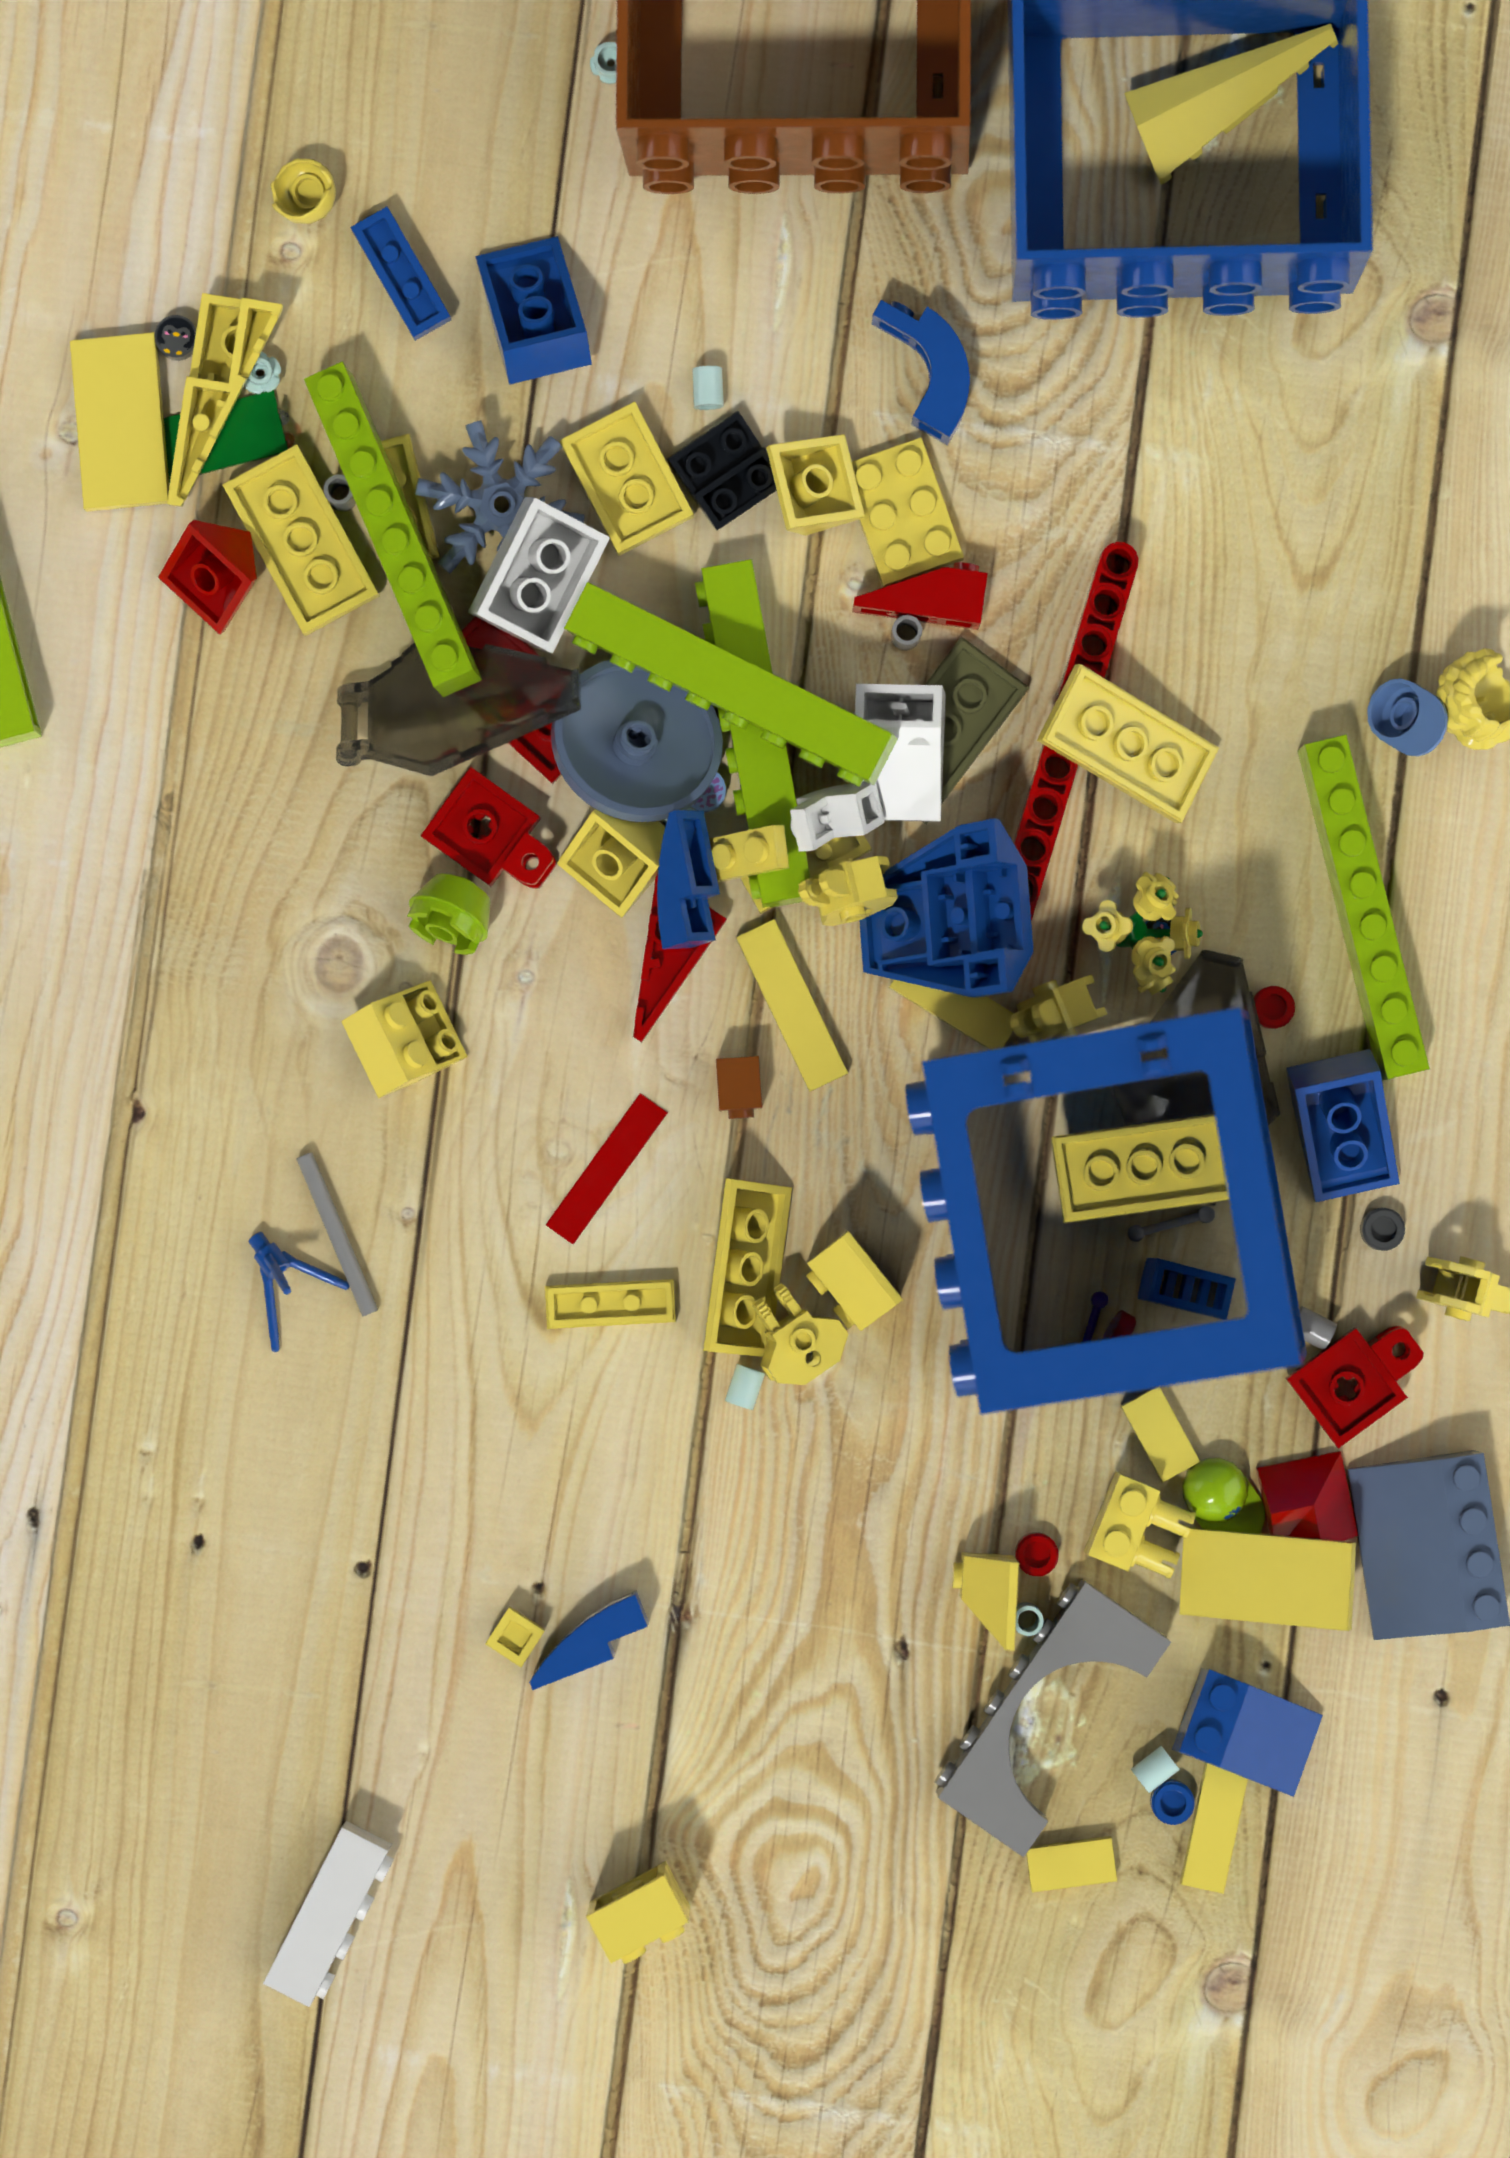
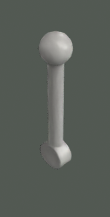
[1128,1206,1215,1242]

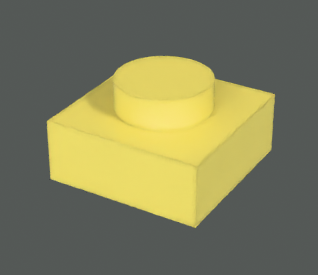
[485,1606,546,1667]

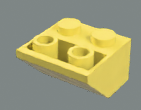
[341,980,468,1098]

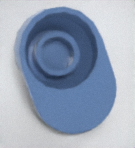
[1368,678,1448,757]

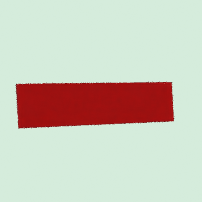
[546,1093,668,1245]

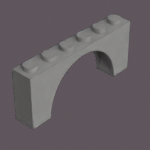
[935,1579,1171,1857]

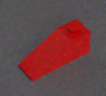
[852,562,988,630]

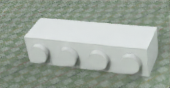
[263,1821,394,2007]

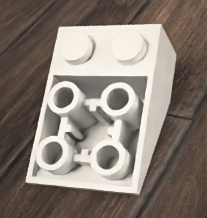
[855,684,946,822]

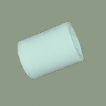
[692,366,724,410]
[725,1364,765,1410]
[1016,1602,1044,1636]
[1131,1746,1180,1793]

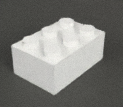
[468,497,610,654]

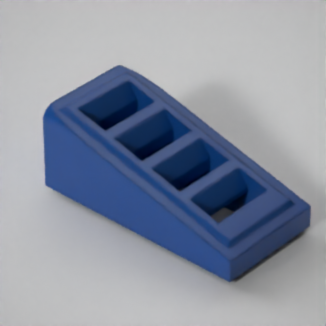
[1138,1258,1236,1320]

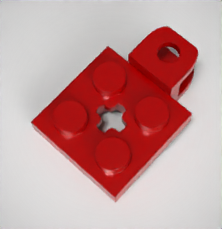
[420,767,557,889]
[1285,1326,1424,1449]

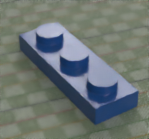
[350,206,452,341]

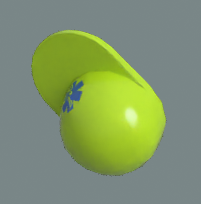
[1182,1458,1265,1534]

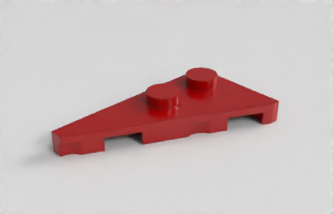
[633,874,727,1043]

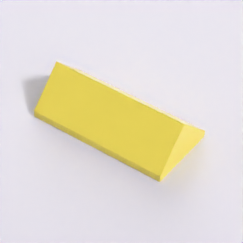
[703,1178,792,1357]

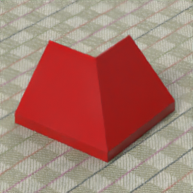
[158,520,257,635]
[1256,1451,1358,1541]

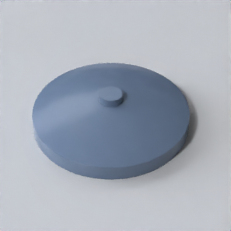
[551,660,723,822]

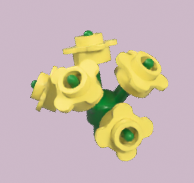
[1082,872,1203,995]

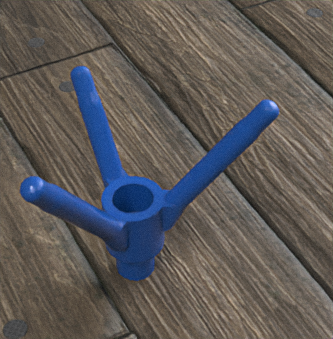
[248,1232,350,1352]

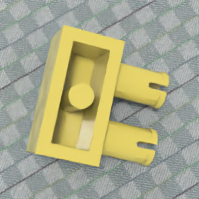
[1084,1471,1196,1579]

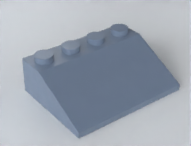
[1347,1450,1510,1640]

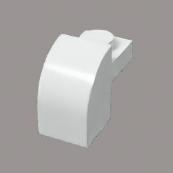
[790,782,885,852]

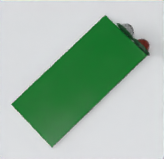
[164,390,295,483]

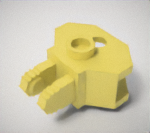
[798,856,898,926]
[1010,974,1108,1043]
[1416,1256,1510,1322]
[752,1283,848,1385]

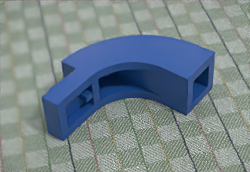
[872,300,970,446]

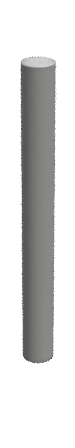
[297,1152,378,1317]

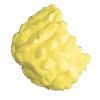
[1436,648,1510,750]

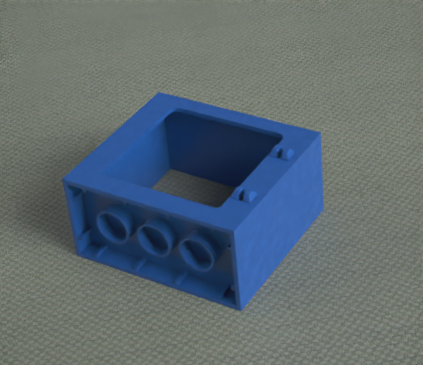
[1007,0,1373,320]
[905,1007,1307,1415]

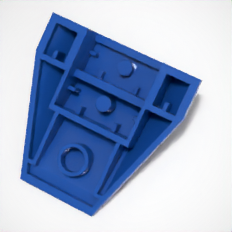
[859,818,1034,998]

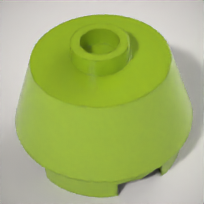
[407,873,490,955]

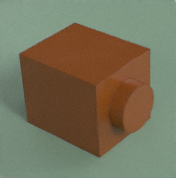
[716,1056,762,1119]

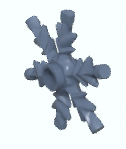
[415,420,585,574]

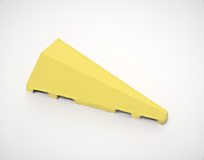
[1124,23,1338,185]
[167,293,283,507]

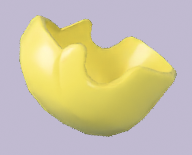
[270,158,336,224]

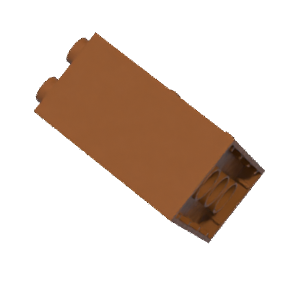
[616,0,971,194]

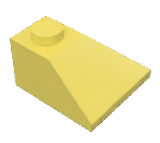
[952,1552,1019,1651]

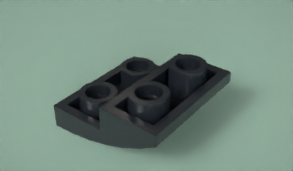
[667,411,776,531]

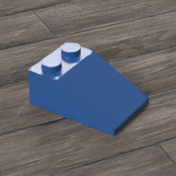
[476,236,592,385]
[1286,1049,1400,1202]
[1172,1668,1323,1797]

